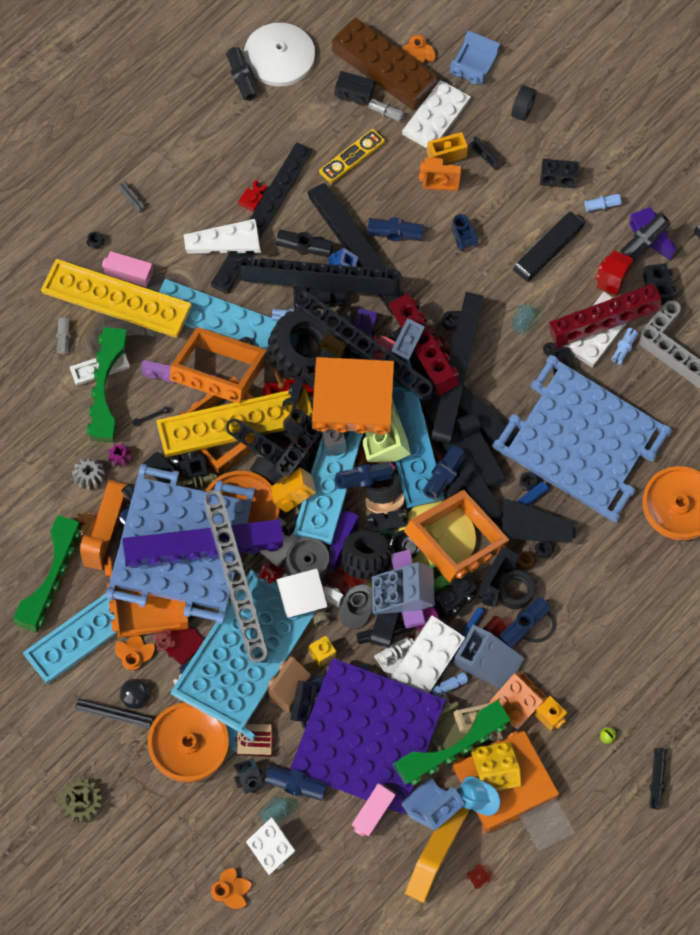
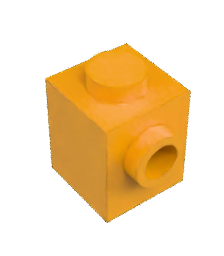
[534,696,567,731]

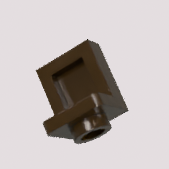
[319,334,347,359]

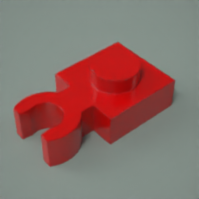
[238,179,267,212]
[258,562,285,584]

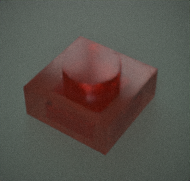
[483,615,507,638]

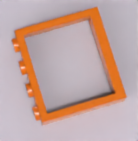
[169,327,267,404]
[180,376,267,476]
[404,490,509,582]

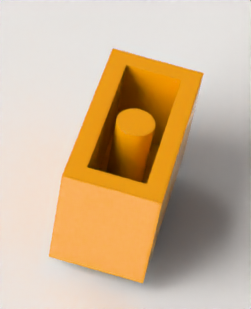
[427,132,468,165]
[271,467,316,513]

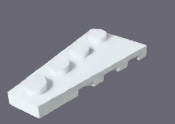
[184,219,261,254]

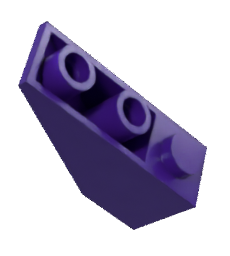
[629,207,676,261]

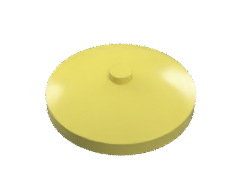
[399,501,476,566]

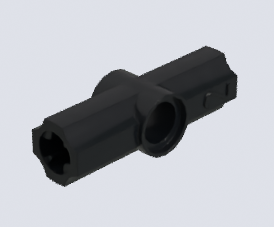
[226,47,259,101]
[620,212,671,260]
[276,229,333,258]

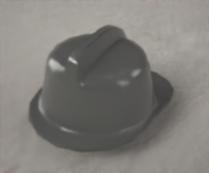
[339,584,373,629]

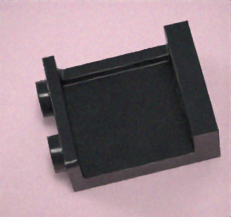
[478,546,520,607]

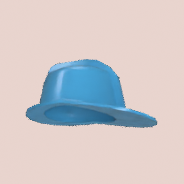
[456,776,500,816]

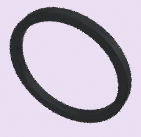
[516,605,555,643]

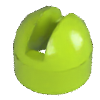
[600,727,616,744]

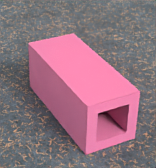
[102,251,153,288]
[352,782,397,836]

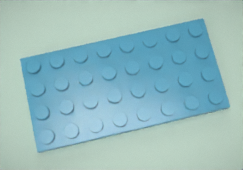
[171,570,318,733]

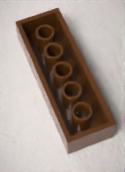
[332,17,437,111]

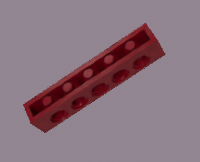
[549,283,661,348]
[388,293,460,395]

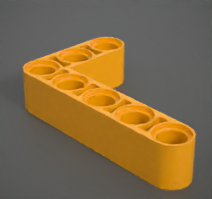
[405,807,470,903]

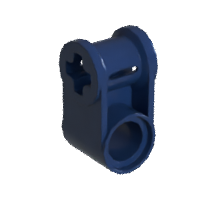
[451,214,478,252]

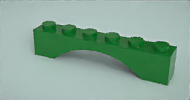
[87,327,127,443]
[13,515,82,633]
[393,700,510,785]

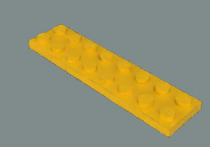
[41,259,192,338]
[156,387,313,457]

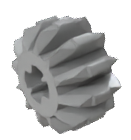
[72,457,105,490]

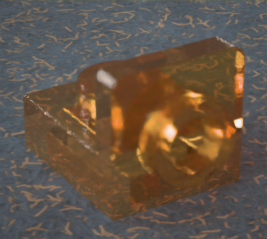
[77,513,96,538]

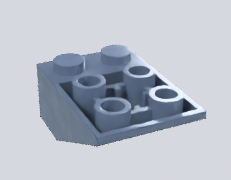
[372,562,434,614]
[453,624,524,689]

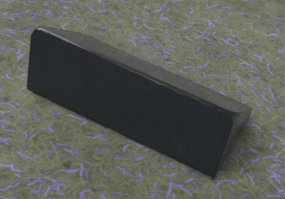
[472,136,505,171]

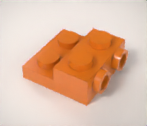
[419,157,461,191]

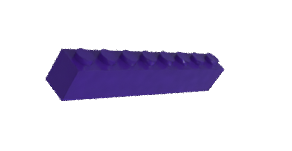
[122,519,284,568]

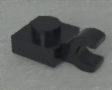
[282,377,304,410]

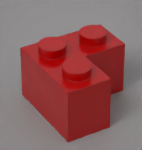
[595,250,633,296]

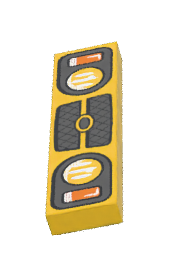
[319,129,385,185]

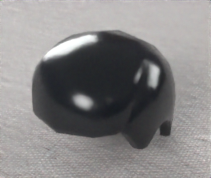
[390,530,421,559]
[119,678,150,709]

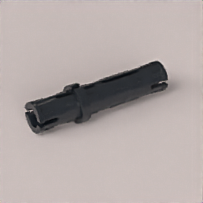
[649,748,667,810]

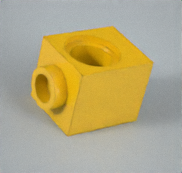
[309,635,336,669]

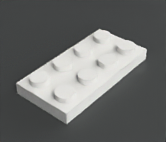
[402,80,470,148]
[562,292,628,368]
[390,615,465,693]

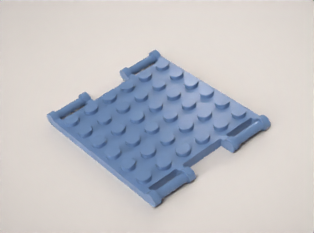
[492,355,672,522]
[106,463,255,624]

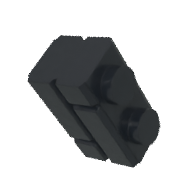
[334,71,375,105]

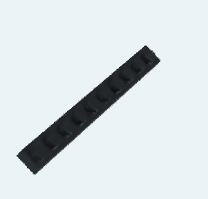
[211,142,312,294]

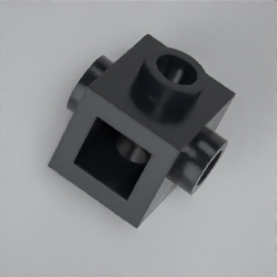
[179,450,208,479]
[234,758,265,794]

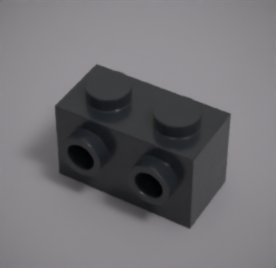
[434,575,477,620]

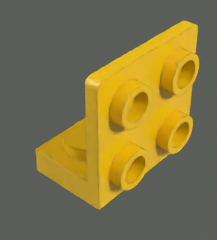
[471,742,521,791]

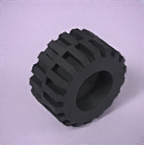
[342,530,392,580]

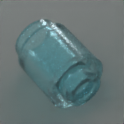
[511,305,535,333]
[258,797,289,824]

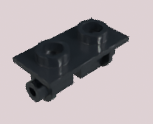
[367,508,408,532]

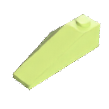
[363,399,411,462]

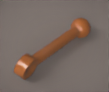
[270,364,285,389]

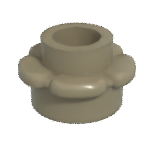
[311,610,330,627]

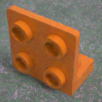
[490,672,548,729]

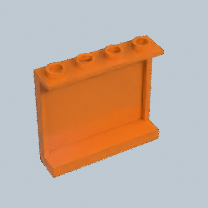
[312,357,394,435]
[104,557,188,638]
[452,731,559,834]

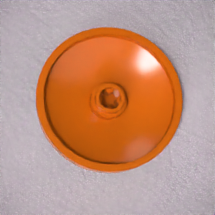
[642,466,700,540]
[205,471,279,523]
[148,702,229,783]

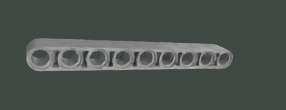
[204,490,267,664]

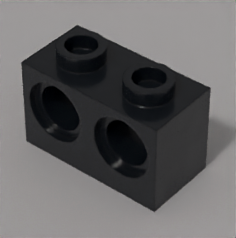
[540,159,579,189]
[642,263,676,305]

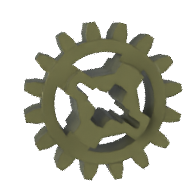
[58,778,103,823]

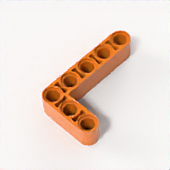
[80,480,129,571]

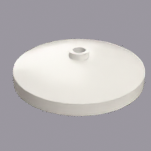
[244,23,315,86]

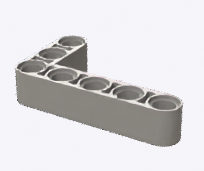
[639,300,700,389]

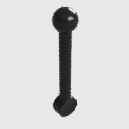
[133,406,170,427]

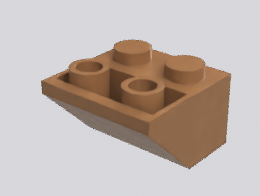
[268,656,311,713]

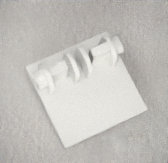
[374,637,414,679]
[246,817,296,875]

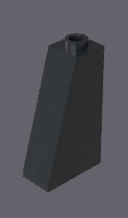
[501,499,576,542]

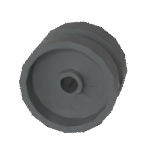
[286,537,329,581]

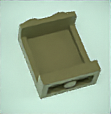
[431,702,481,766]

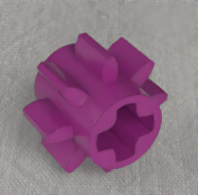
[108,443,131,467]

